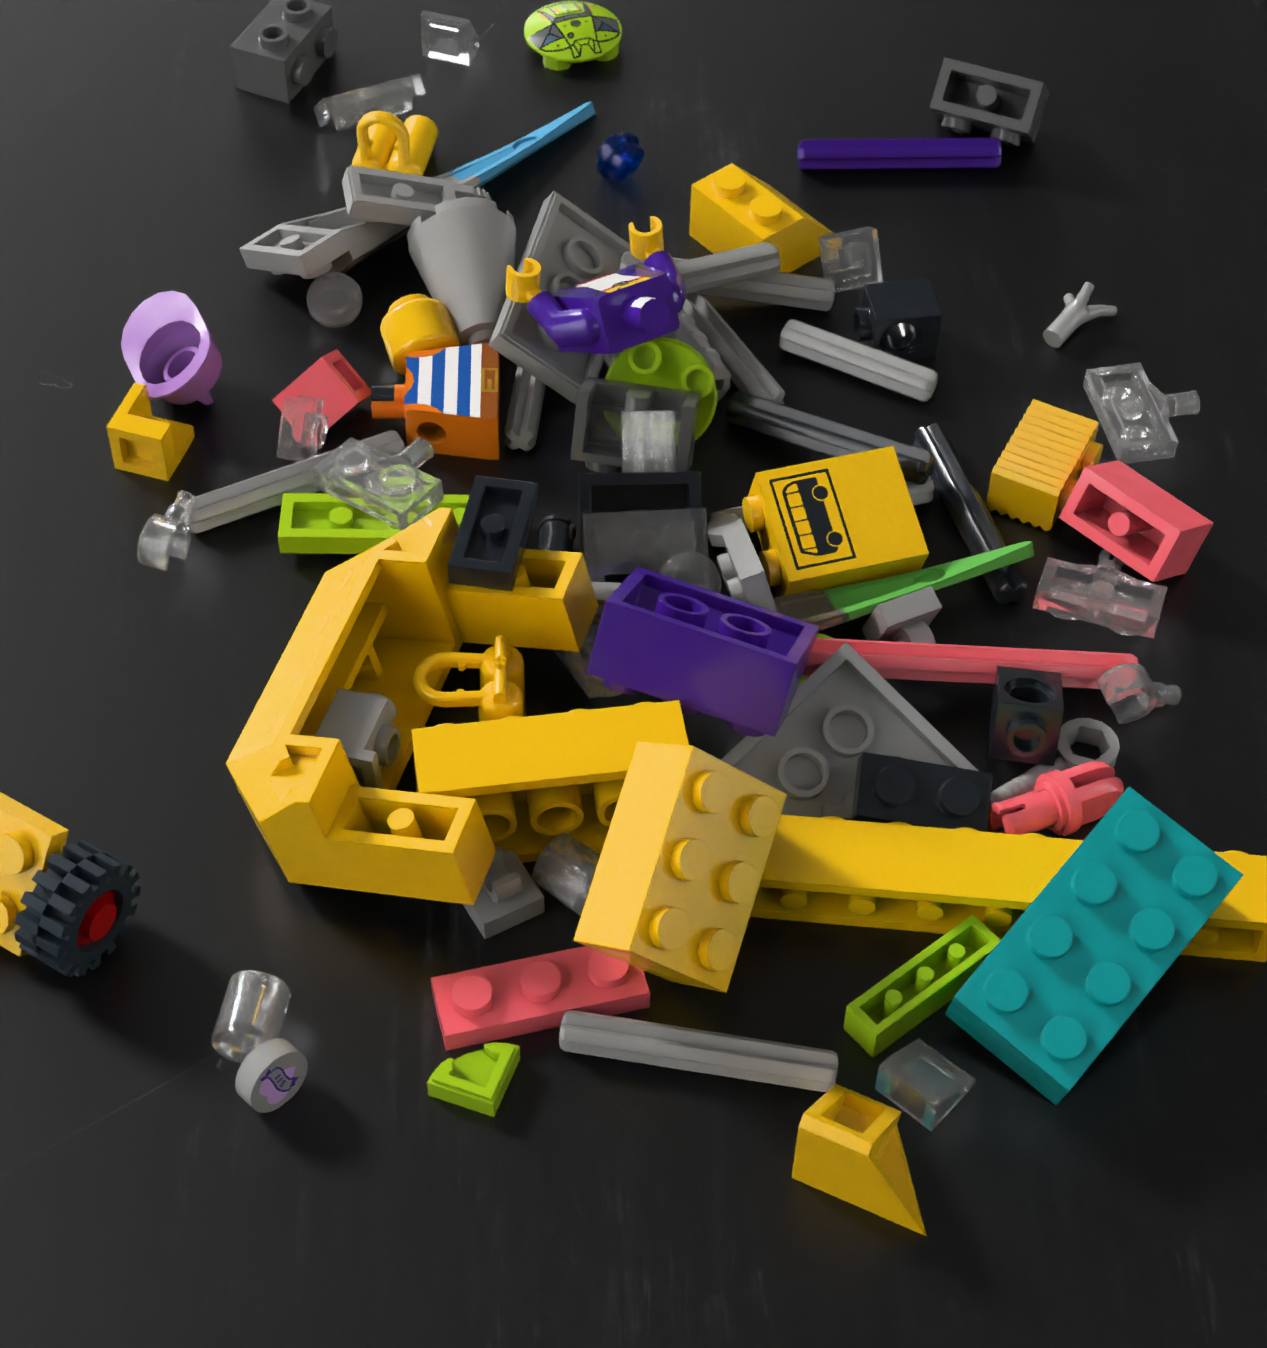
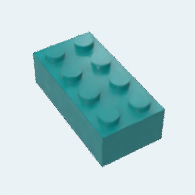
[945,786,1243,1106]

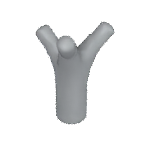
[1043,282,1117,348]

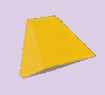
[791,1084,927,1237]

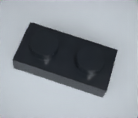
[448,475,539,591]
[851,752,993,832]

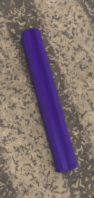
[797,137,1002,171]

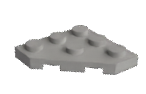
[721,642,978,820]

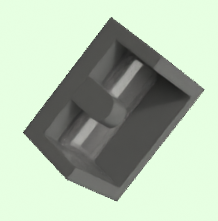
[570,377,702,473]

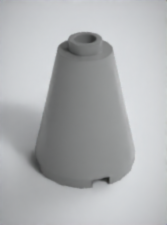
[407,197,517,346]

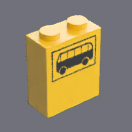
[742,446,929,606]

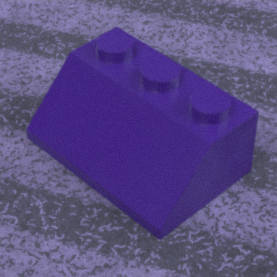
[586,566,819,737]

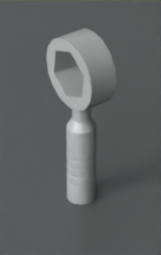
[990,718,1120,804]

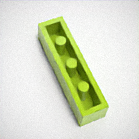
[843,914,1001,1058]

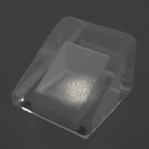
[420,10,480,66]
[875,1038,975,1131]

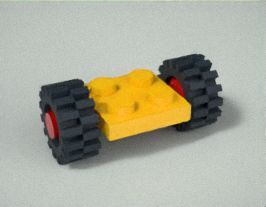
[0,792,141,977]

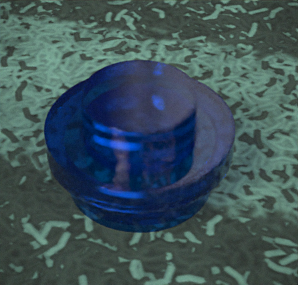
[596,132,644,182]

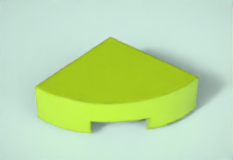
[427,1042,520,1117]

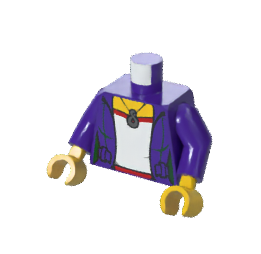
[506,216,687,354]

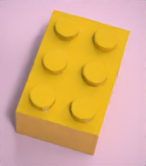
[573,741,787,993]

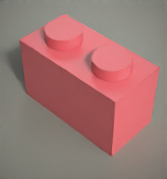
[1059,460,1214,582]

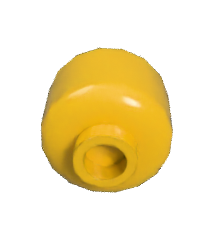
[380,294,461,377]

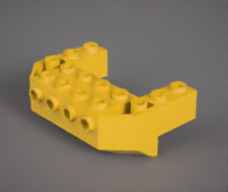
[226,507,599,905]

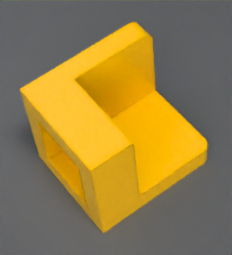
[106,383,195,481]

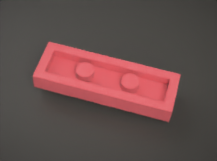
[431,946,650,1051]

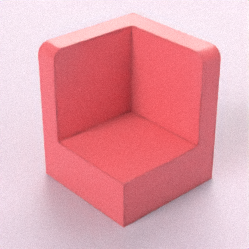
[272,349,371,443]

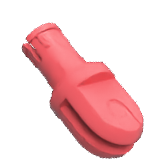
[988,761,1124,836]

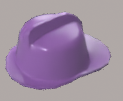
[121,290,223,406]

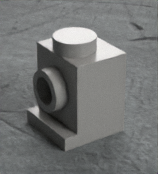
[315,688,400,789]

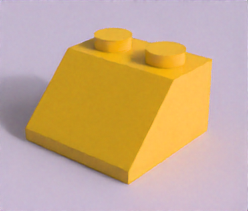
[689,163,839,273]

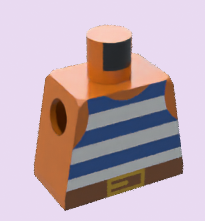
[371,343,500,460]

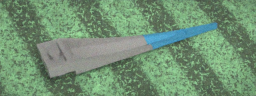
[239,101,596,280]

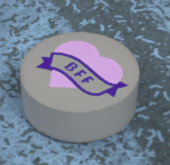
[235,1038,308,1113]

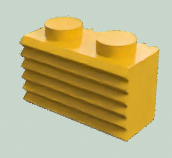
[985,399,1103,531]

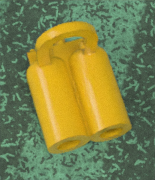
[352,111,438,176]
[413,635,526,722]

